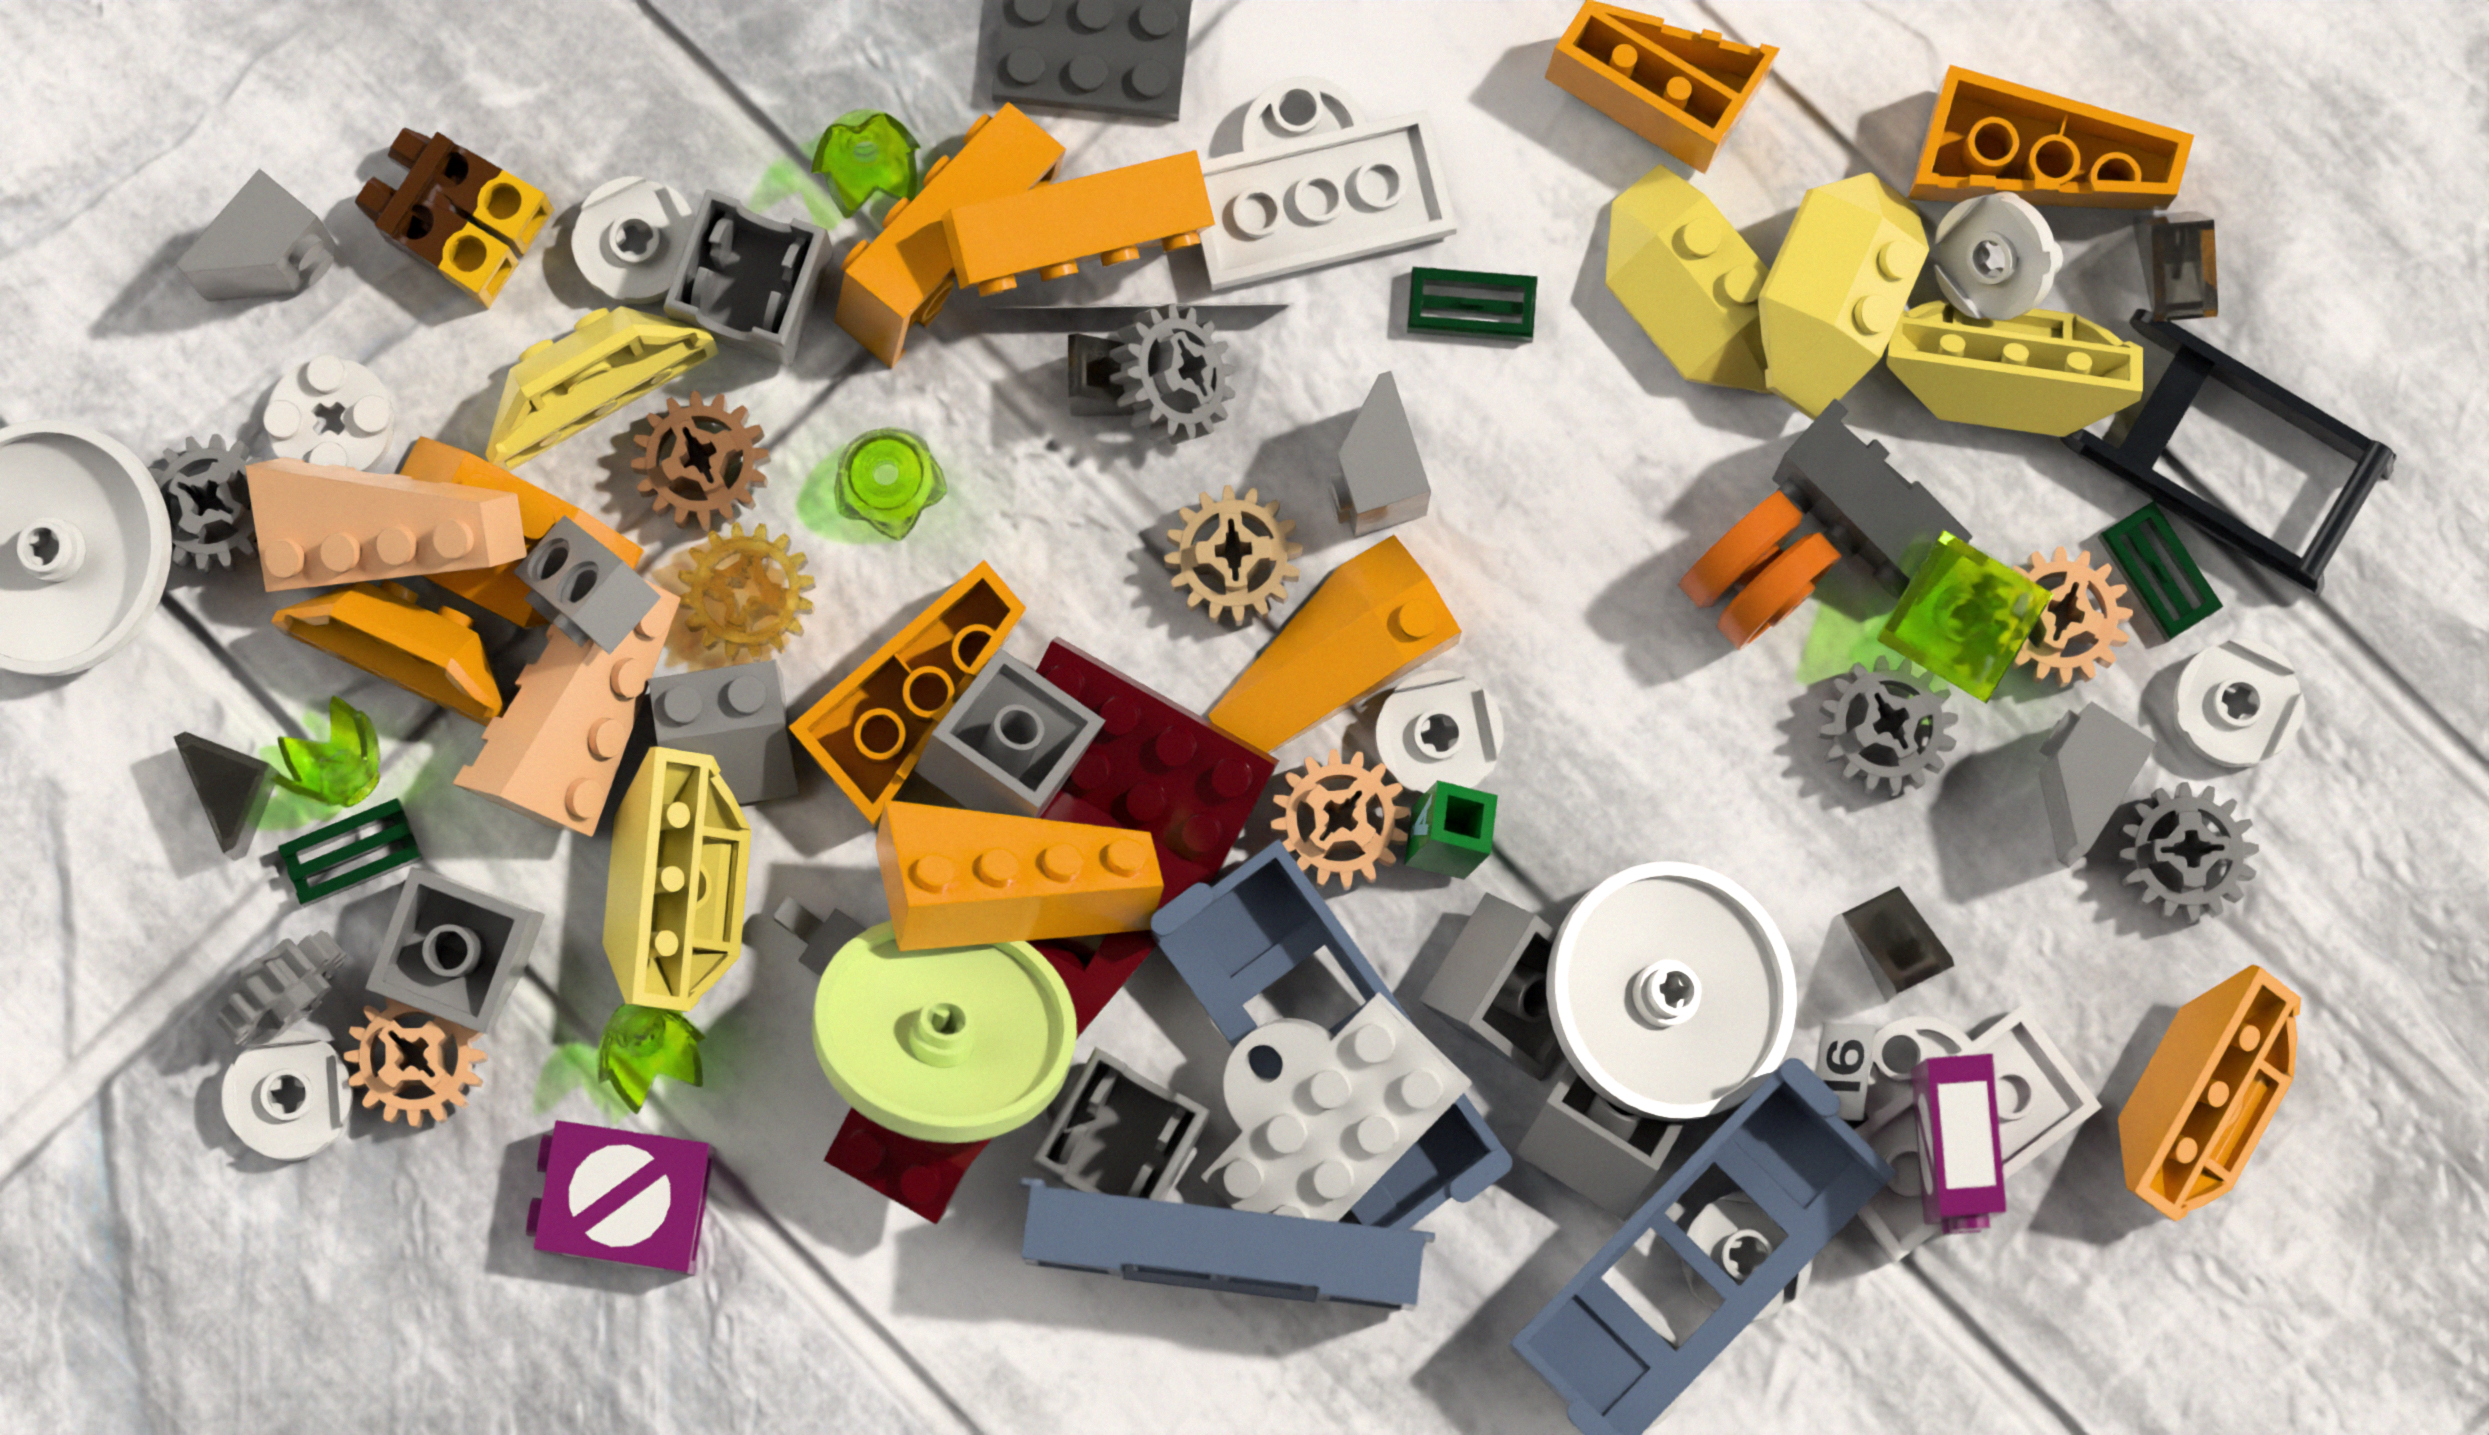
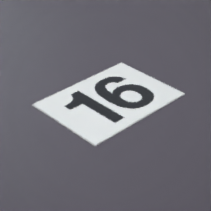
[1817,1023,1876,1121]

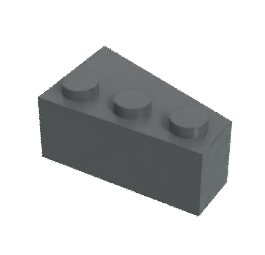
[1772,398,1973,603]

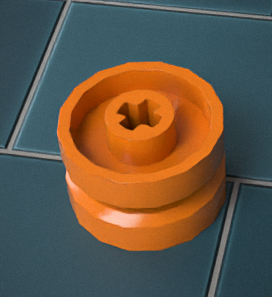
[1678,490,1842,651]

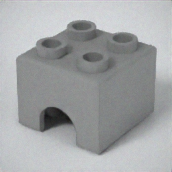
[663,189,833,367]
[1031,1047,1210,1201]

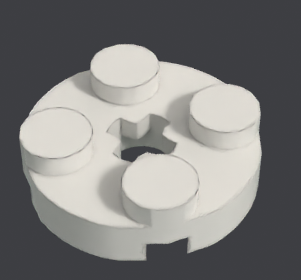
[571,176,695,305]
[1934,191,2063,321]
[263,354,394,473]
[2173,638,2305,768]
[1375,670,1504,796]
[222,1030,355,1161]
[1682,1191,1813,1322]

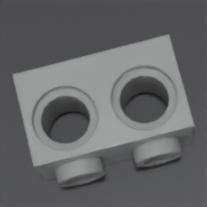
[513,515,661,655]

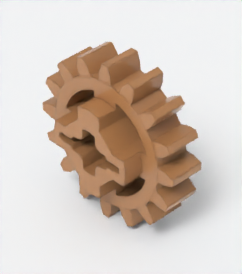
[631,391,771,532]

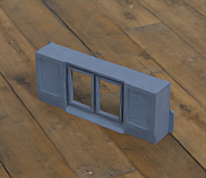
[1149,839,1512,1230]
[1507,1058,1897,1435]
[1018,1178,1436,1311]

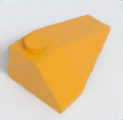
[1208,535,1462,754]

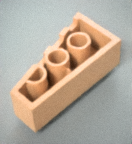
[245,457,527,592]
[452,579,681,837]

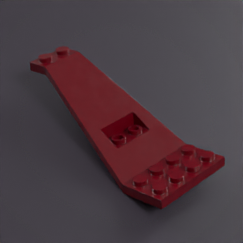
[823,636,1280,1225]

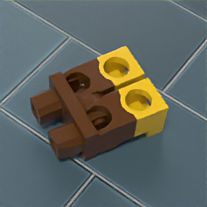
[355,128,554,310]

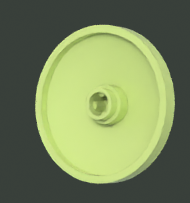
[812,920,1077,1142]

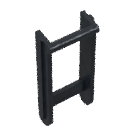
[2060,309,2397,597]

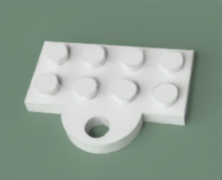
[1198,76,1457,291]
[1200,992,1472,1222]
[1854,1004,2102,1263]

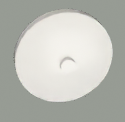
[0,419,172,676]
[1546,862,1796,1122]

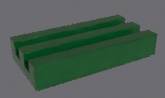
[1407,266,1538,343]
[2097,500,2223,643]
[278,798,423,908]

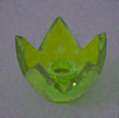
[811,108,921,219]
[834,427,947,541]
[270,695,381,808]
[596,1003,706,1114]

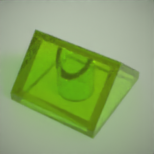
[1876,529,2054,704]

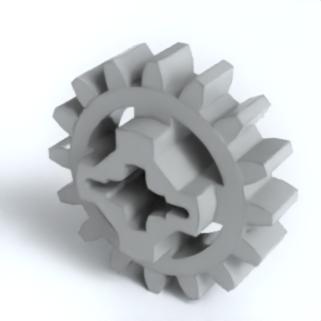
[1110,303,1236,445]
[148,434,265,574]
[1817,655,1959,796]
[2115,782,2259,924]
[216,930,347,1046]

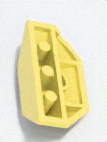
[1605,163,1774,395]
[1758,172,1930,421]
[1886,298,2143,437]
[485,306,719,472]
[602,746,751,1012]

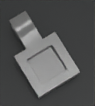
[772,896,867,977]

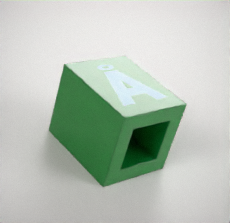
[1404,780,1498,880]

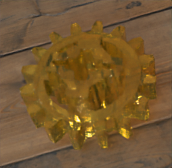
[678,522,816,662]

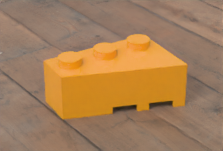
[1544,0,1780,175]

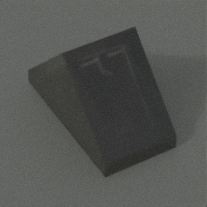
[2133,211,2218,322]
[1068,333,1135,417]
[173,732,280,861]
[1842,886,1955,1003]

